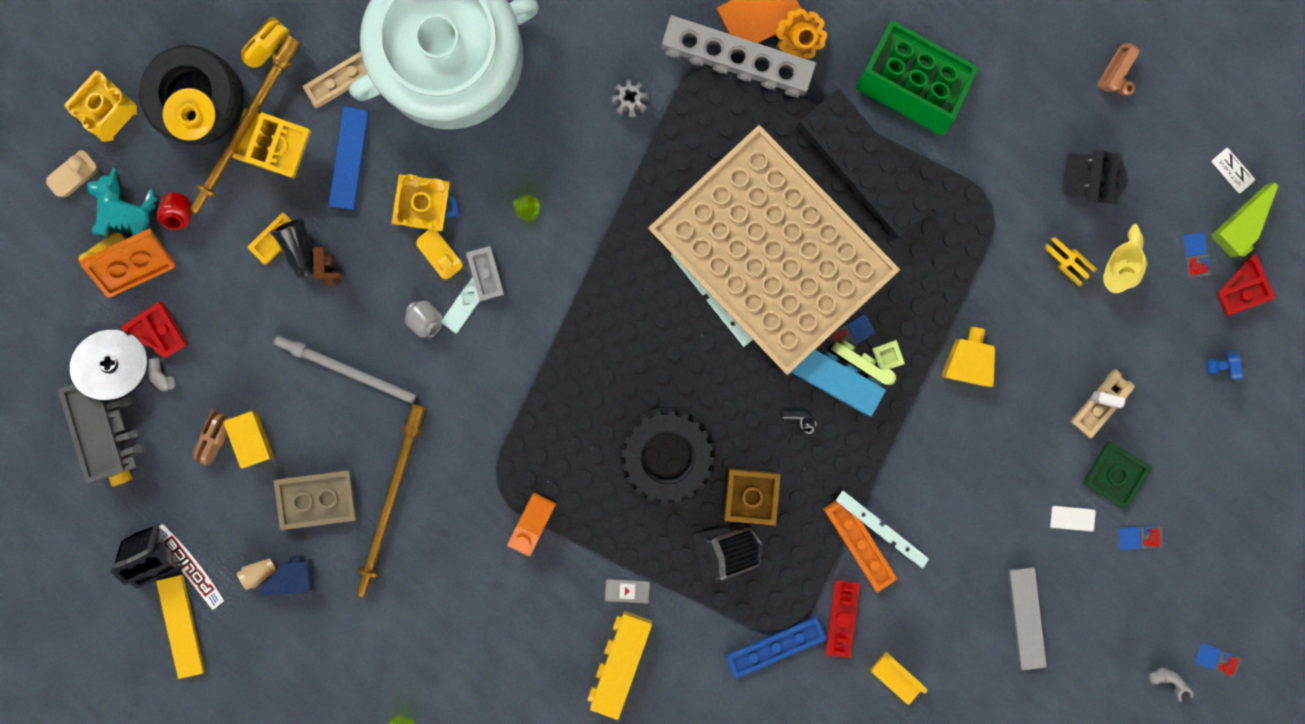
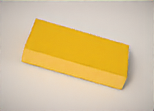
[247,212,291,266]

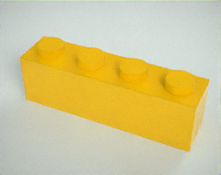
[587,611,652,720]

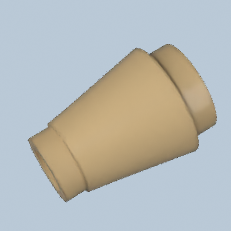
[237,558,277,590]

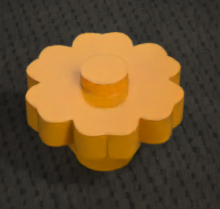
[775,8,827,59]

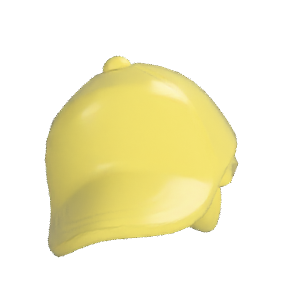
[1103,224,1147,293]

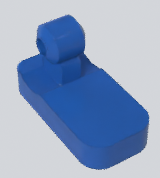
[1206,350,1243,381]

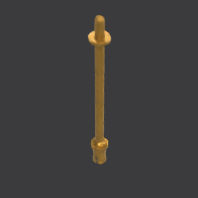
[190,35,302,214]
[357,403,427,598]

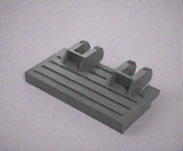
[58,384,146,485]

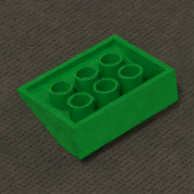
[854,20,979,136]

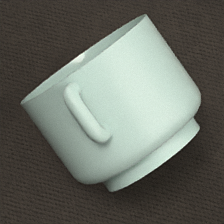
[349,0,539,129]

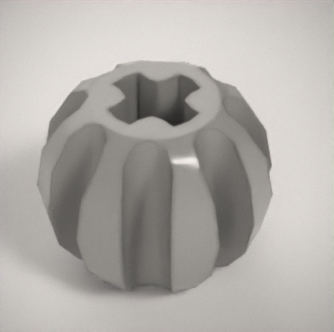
[611,80,649,117]

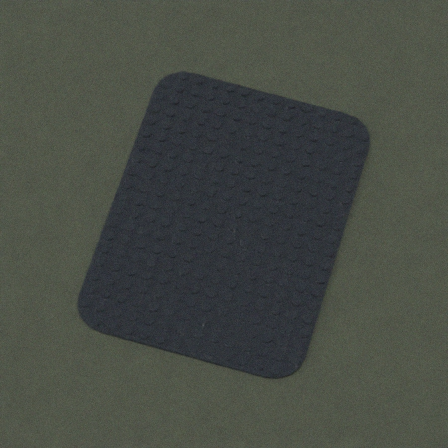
[495,65,995,632]

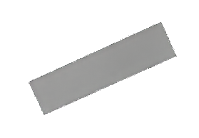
[1008,567,1047,670]

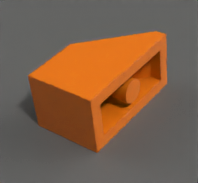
[507,493,556,557]

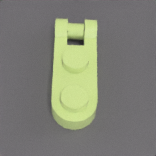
[831,339,896,385]

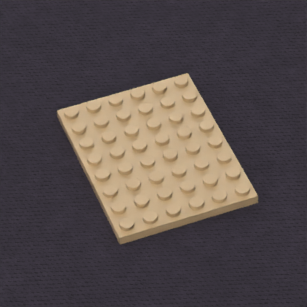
[648,125,900,376]

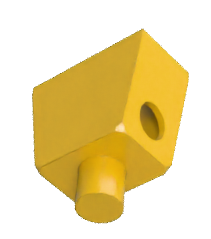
[941,326,995,387]

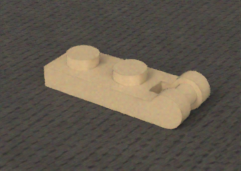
[1070,369,1135,438]

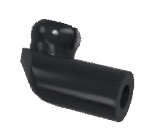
[782,408,817,434]

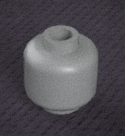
[405,300,442,338]

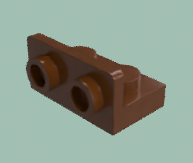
[313,247,346,286]

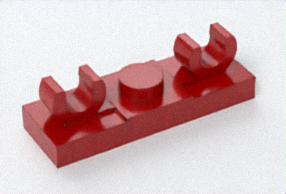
[825,579,860,658]

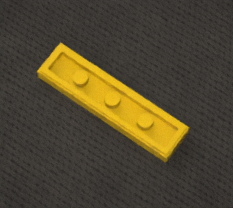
[156,574,205,679]

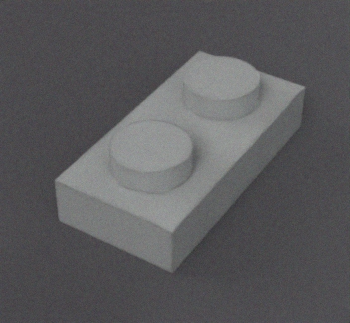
[466,246,505,302]

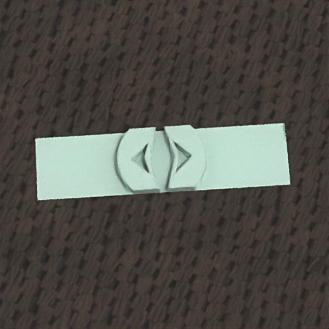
[441,277,480,334]

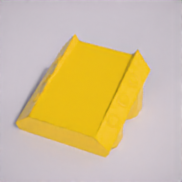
[65,70,137,142]
[391,174,450,231]

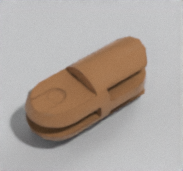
[193,409,232,466]

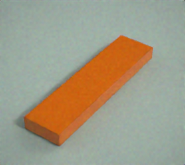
[823,501,897,593]

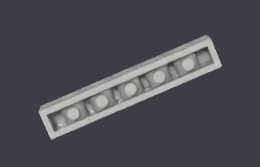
[661,15,816,97]

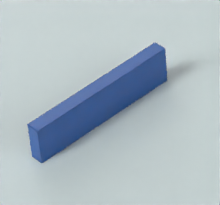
[329,107,370,211]
[725,615,827,679]

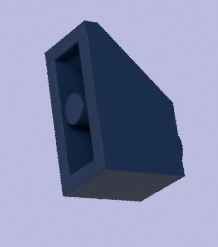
[258,555,314,596]

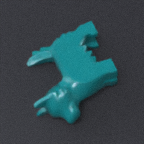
[87,168,158,240]

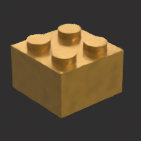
[723,468,781,525]

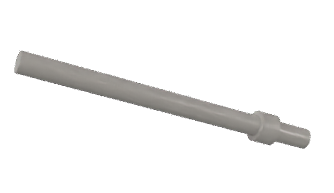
[274,335,417,404]

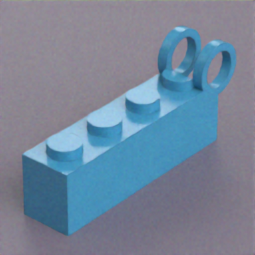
[791,350,886,416]

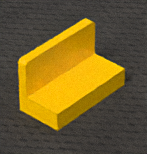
[224,411,274,469]
[870,651,928,705]

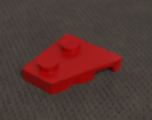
[1216,254,1276,317]
[121,301,189,358]

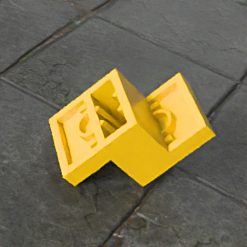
[232,108,311,179]

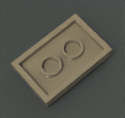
[274,470,357,530]

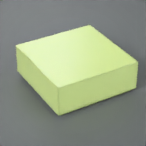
[872,340,905,370]

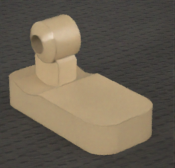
[46,150,99,198]

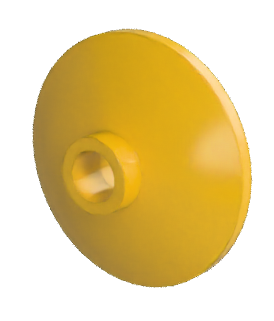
[163,88,216,141]

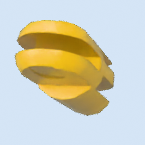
[241,17,290,68]
[1045,237,1097,287]

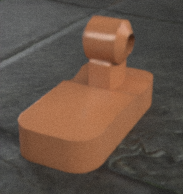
[1097,43,1140,95]

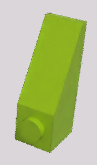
[1211,182,1278,257]

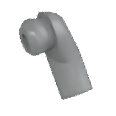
[148,358,176,391]

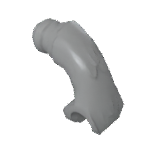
[1149,667,1193,702]

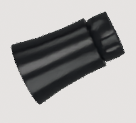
[270,218,314,278]

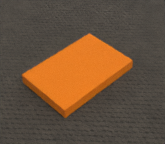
[716,0,801,54]
[80,228,176,298]

